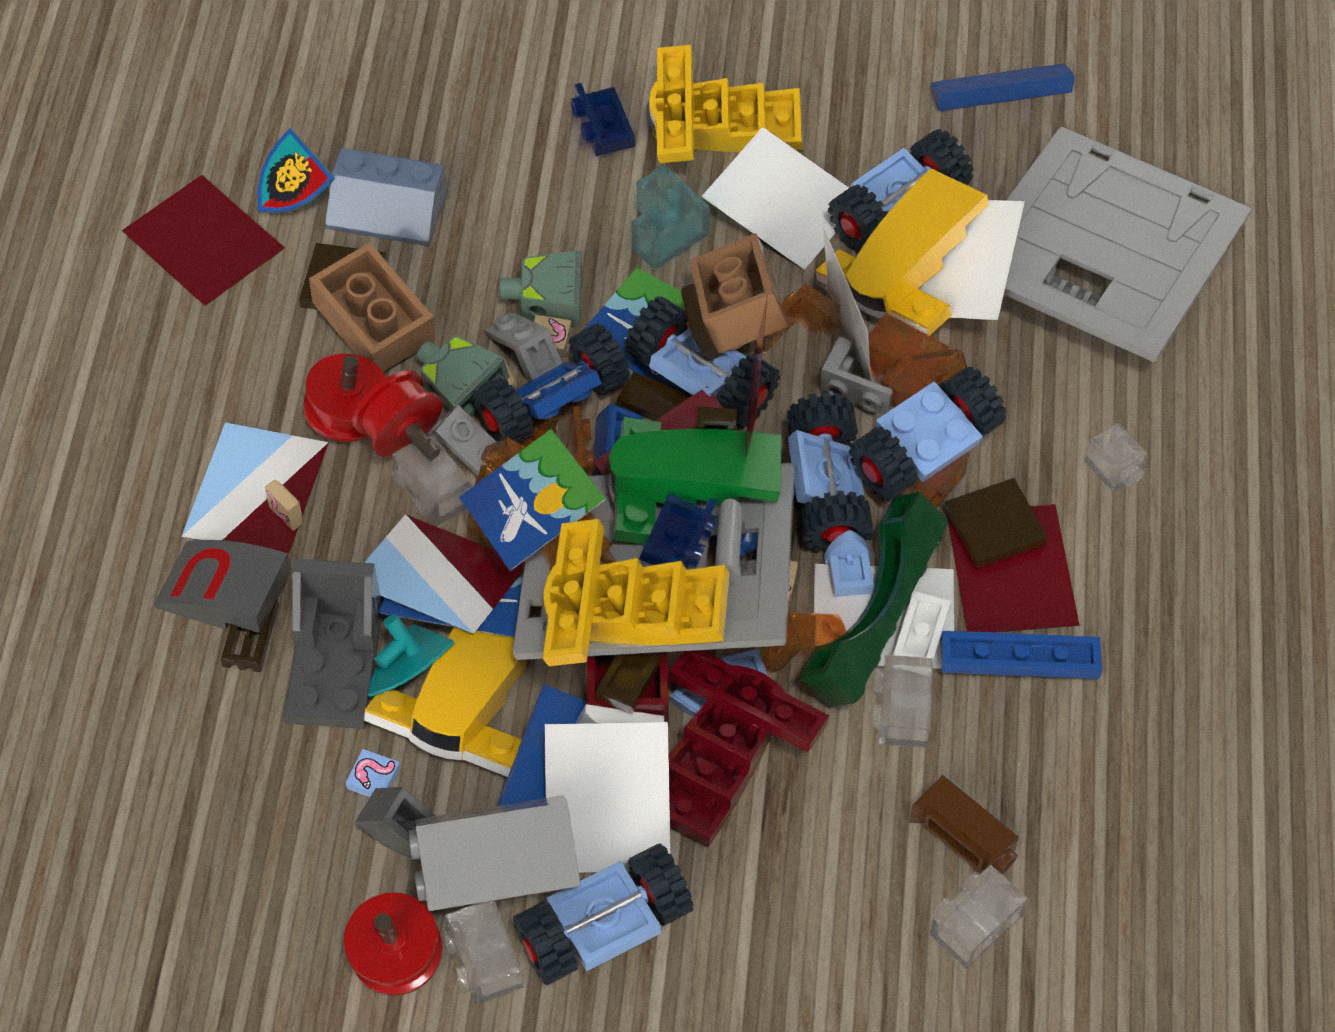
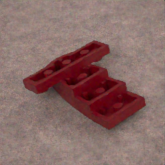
[668,650,830,848]

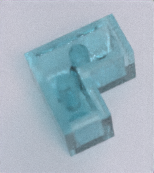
[631,164,710,270]

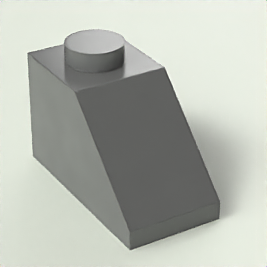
[355,787,436,863]

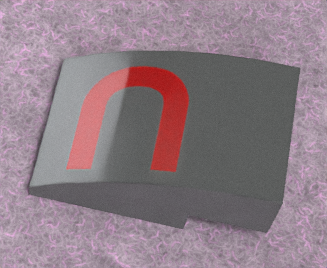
[154,540,291,633]

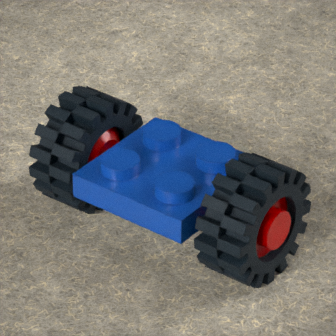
[472,323,631,450]

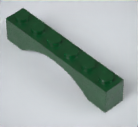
[799,491,949,707]

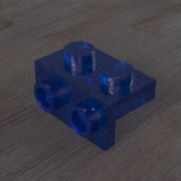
[570,83,636,156]
[639,493,719,570]

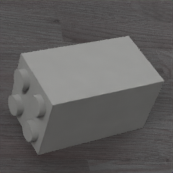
[409,795,581,911]

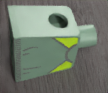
[500,251,582,328]
[417,336,510,417]

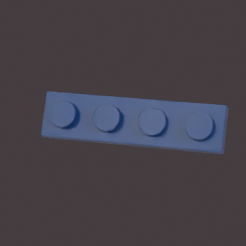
[940,631,1102,679]

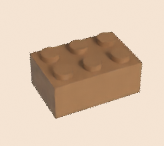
[689,233,788,354]
[309,242,435,372]

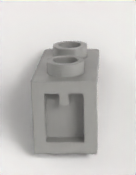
[485,313,562,382]
[820,336,893,415]
[426,405,511,480]

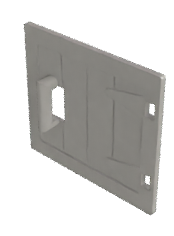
[1004,127,1251,362]
[513,463,795,660]

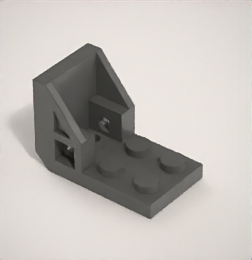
[284,558,382,729]

